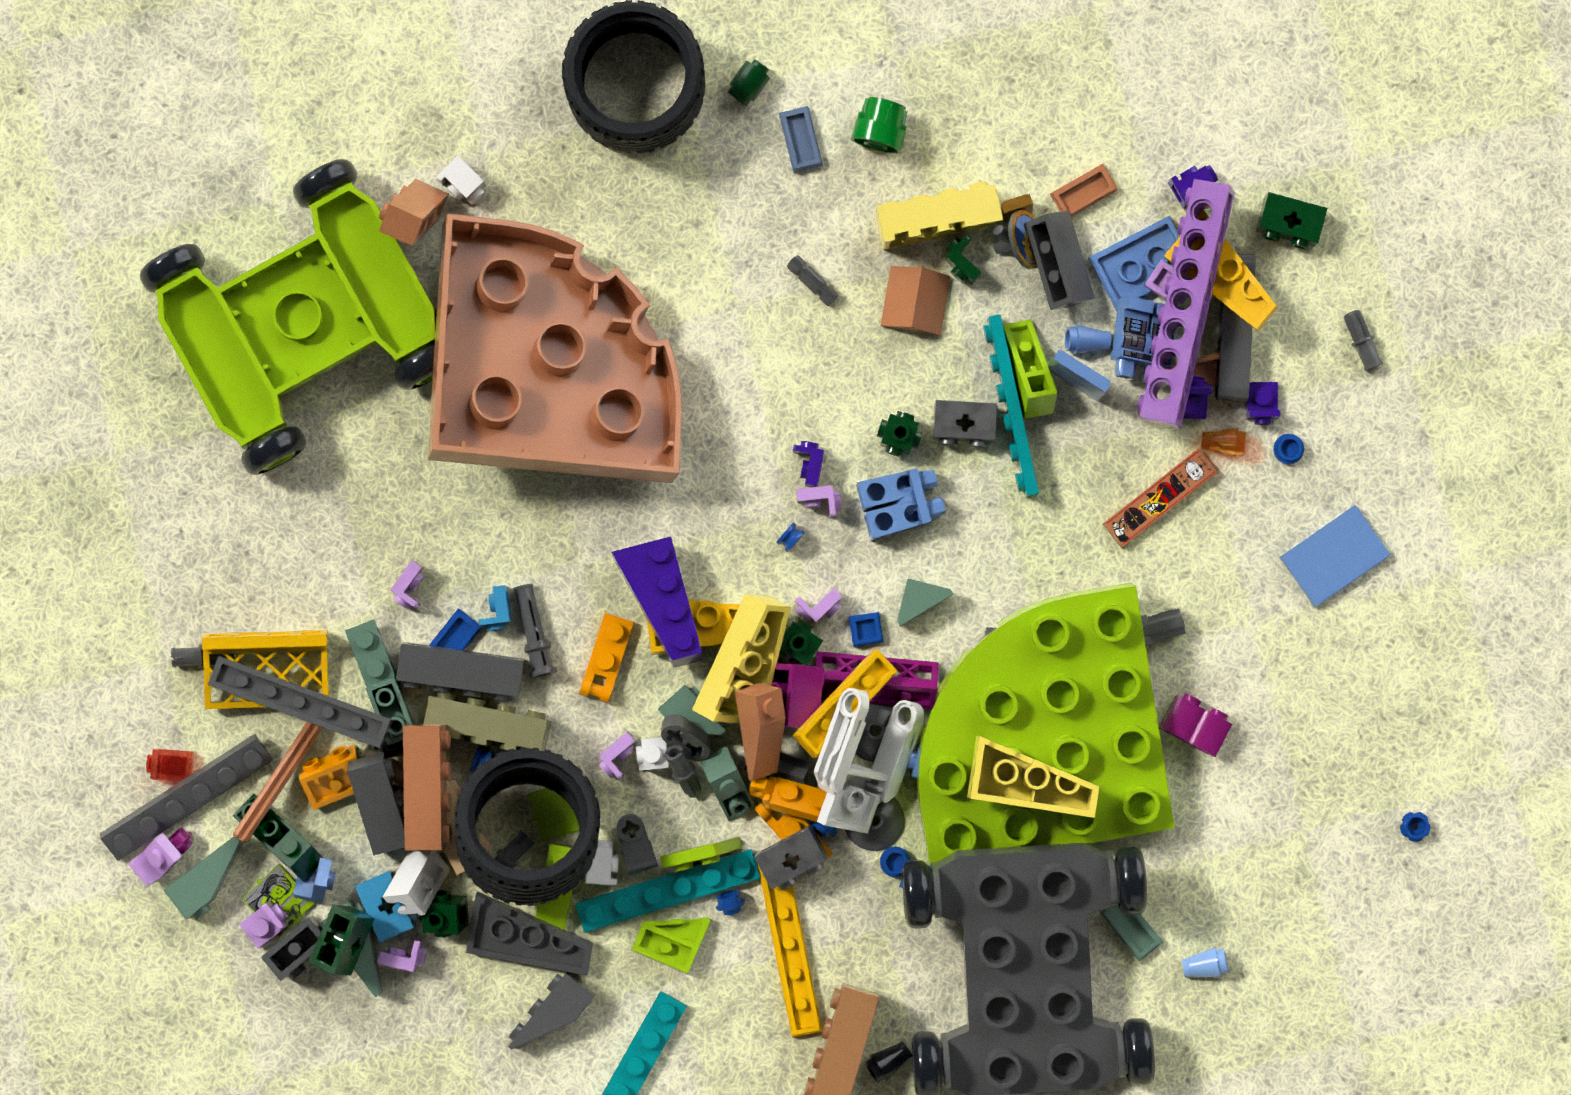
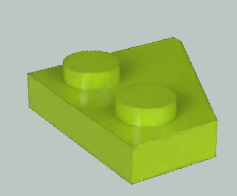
[660,836,742,871]
[631,917,711,975]

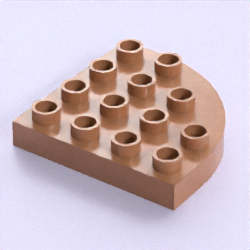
[428,214,682,483]

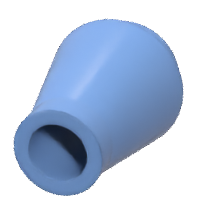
[1065,324,1111,355]

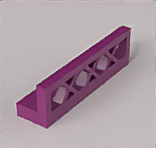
[815,651,939,710]

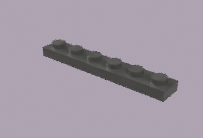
[208,656,392,749]
[100,734,273,861]

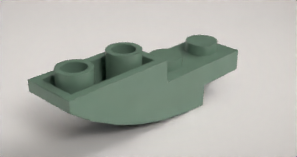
[345,619,414,746]

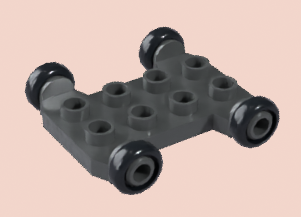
[902,843,1155,1095]

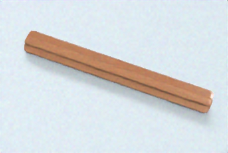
[233,722,323,843]

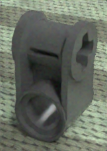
[617,814,658,875]

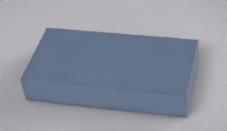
[779,106,823,173]

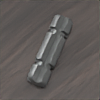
[787,255,838,306]

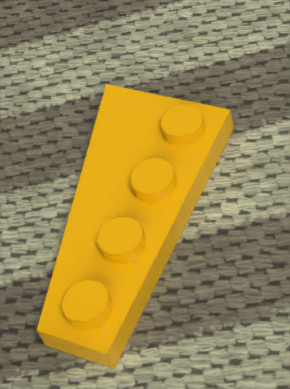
[1164,210,1278,332]
[647,600,740,655]

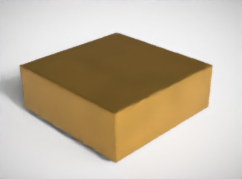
[1001,194,1033,222]

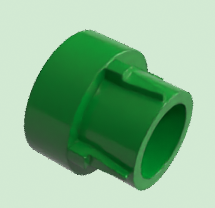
[851,97,908,154]

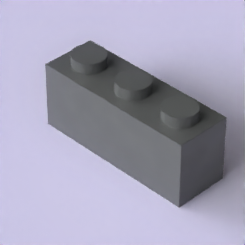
[1025,211,1095,310]
[347,752,405,856]

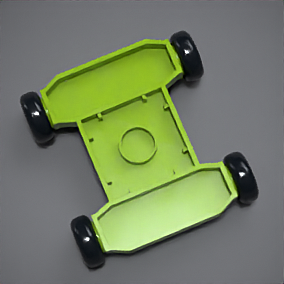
[140,159,437,475]

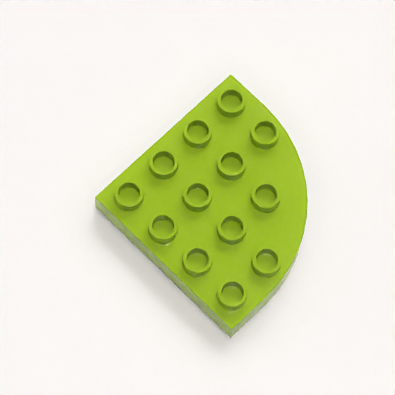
[916,582,1175,868]

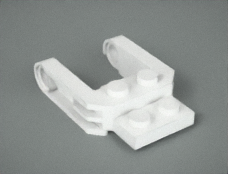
[814,688,924,834]

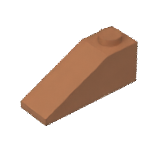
[735,683,786,781]

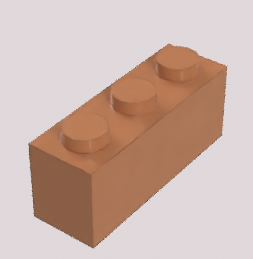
[379,179,449,246]

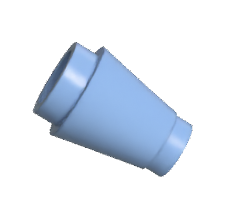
[1182,947,1229,978]

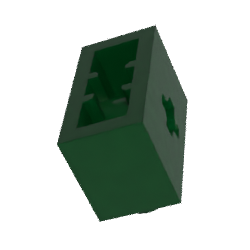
[1256,192,1328,250]
[309,905,375,975]

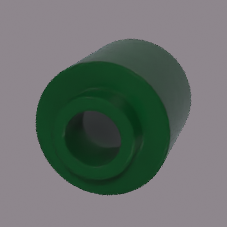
[727,59,770,106]

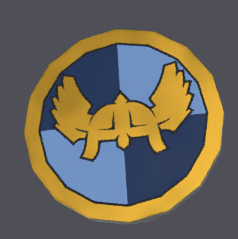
[993,210,1038,269]

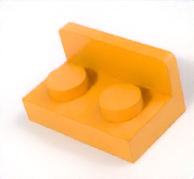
[298,745,358,811]

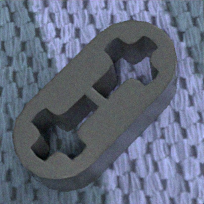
[661,714,711,761]

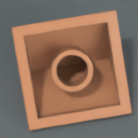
[881,266,951,336]

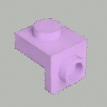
[794,588,842,623]

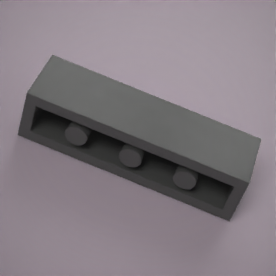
[396,642,524,701]

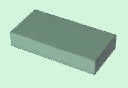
[1100,904,1163,961]

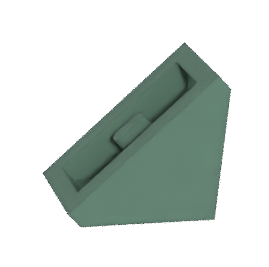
[897,579,953,627]

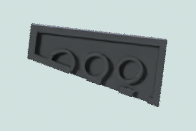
[466,891,593,975]

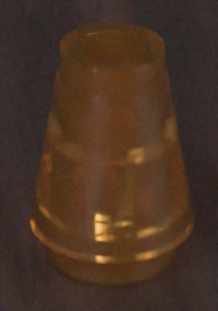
[1201,428,1246,458]

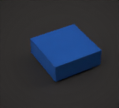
[849,612,884,647]

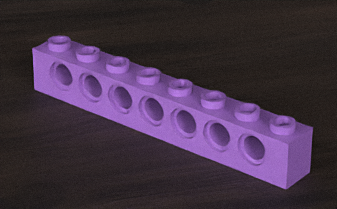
[1137,179,1235,429]

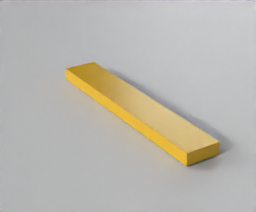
[758,858,822,1037]

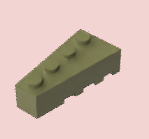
[423,692,552,751]

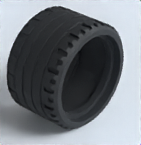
[562,0,706,154]
[455,747,600,906]

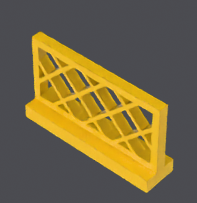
[202,630,329,709]

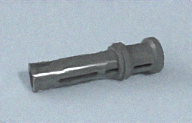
[513,583,558,678]

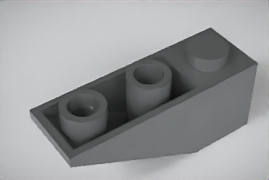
[508,972,596,1050]

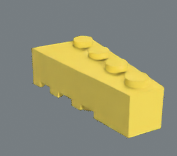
[875,182,1003,250]
[692,594,791,723]
[967,736,1099,818]

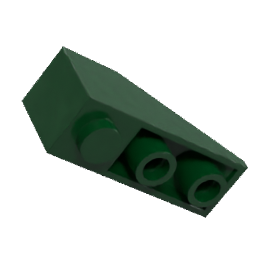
[233,794,323,882]

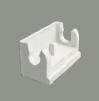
[383,850,450,915]

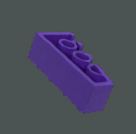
[611,536,703,668]

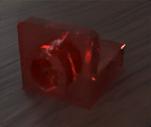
[146,749,194,781]

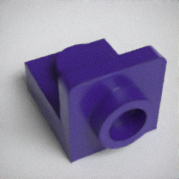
[1183,376,1213,419]
[1246,382,1281,425]
[793,441,824,487]

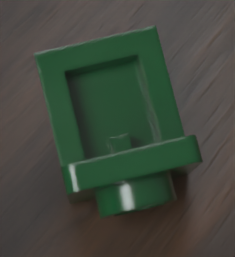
[945,235,981,285]

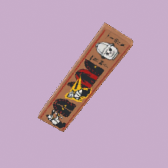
[1102,448,1217,548]

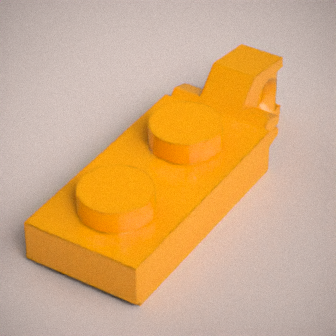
[749,777,827,822]

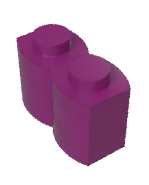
[1159,693,1233,757]

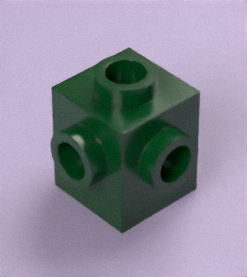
[877,411,923,457]
[779,617,823,666]
[419,890,469,937]

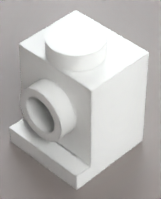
[437,156,486,205]
[636,737,670,771]
[586,840,619,885]

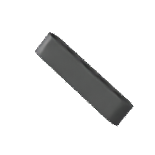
[1215,253,1256,402]

